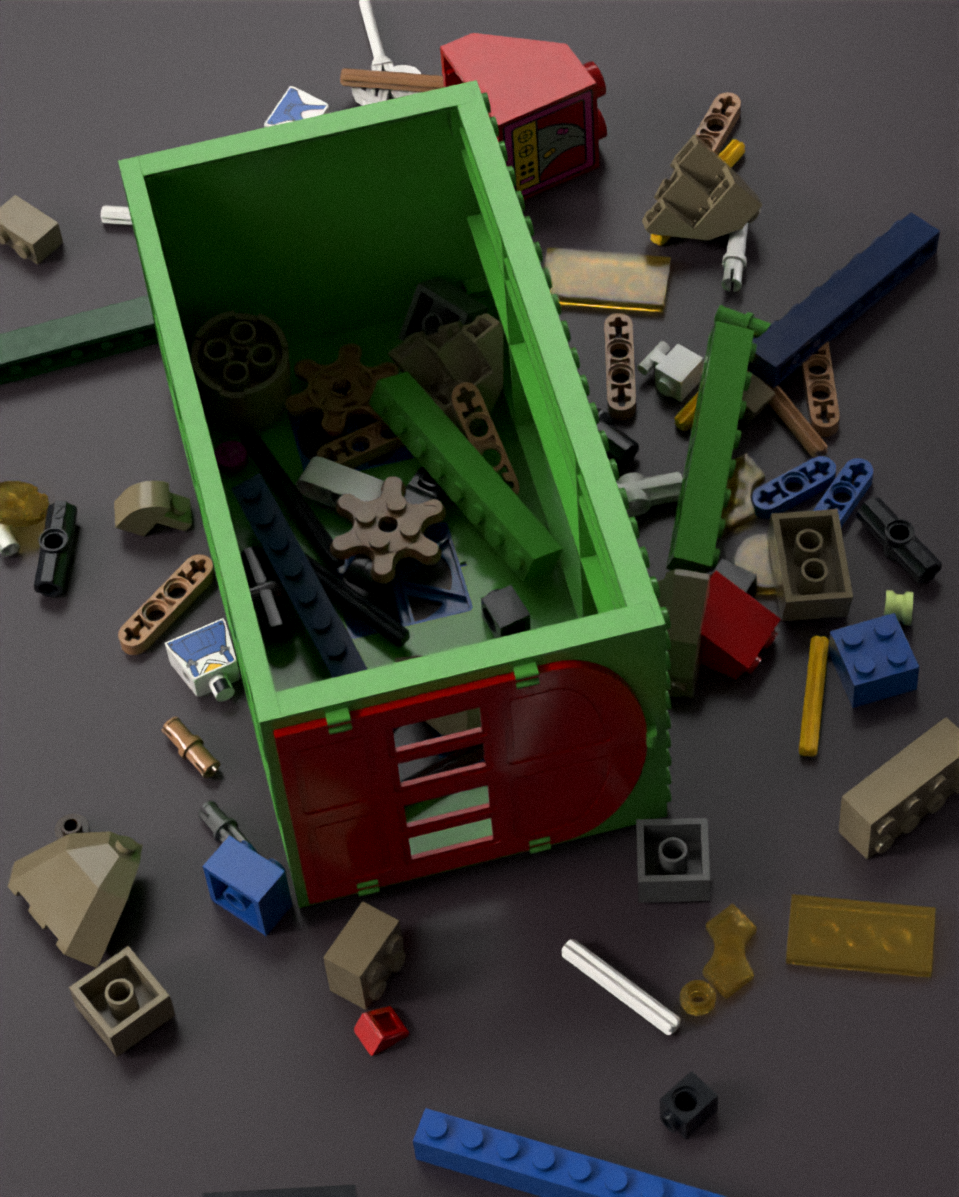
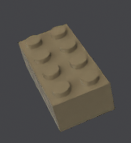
[839,717,959,860]

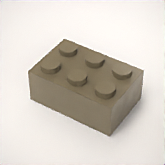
[767,509,853,621]

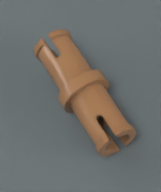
[161,716,221,779]

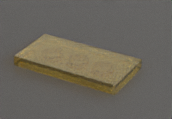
[544,248,671,312]
[786,894,936,978]

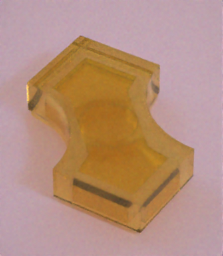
[721,453,765,532]
[702,903,757,1000]

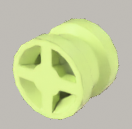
[884,590,914,626]

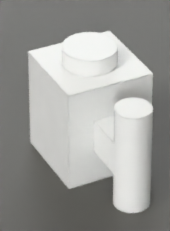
[637,341,704,402]

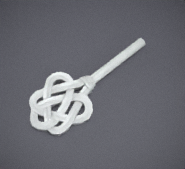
[352,0,421,106]

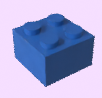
[829,613,919,708]
[202,835,292,936]

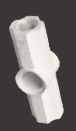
[616,472,682,516]

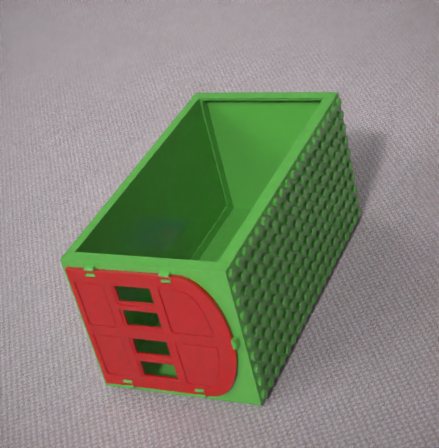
[118,80,672,908]

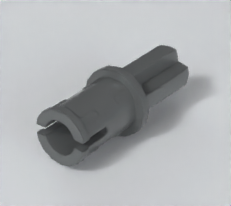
[198,801,252,845]

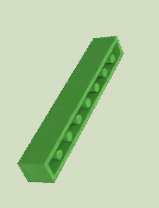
[666,321,757,574]
[369,371,563,582]

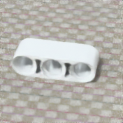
[296,456,384,509]

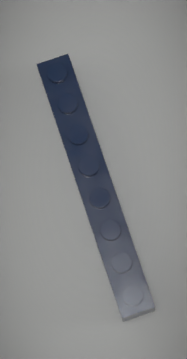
[747,212,940,388]
[231,472,368,678]

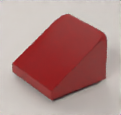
[354,1006,409,1056]

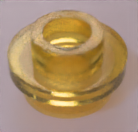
[680,980,716,1016]

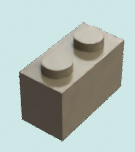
[0,195,63,265]

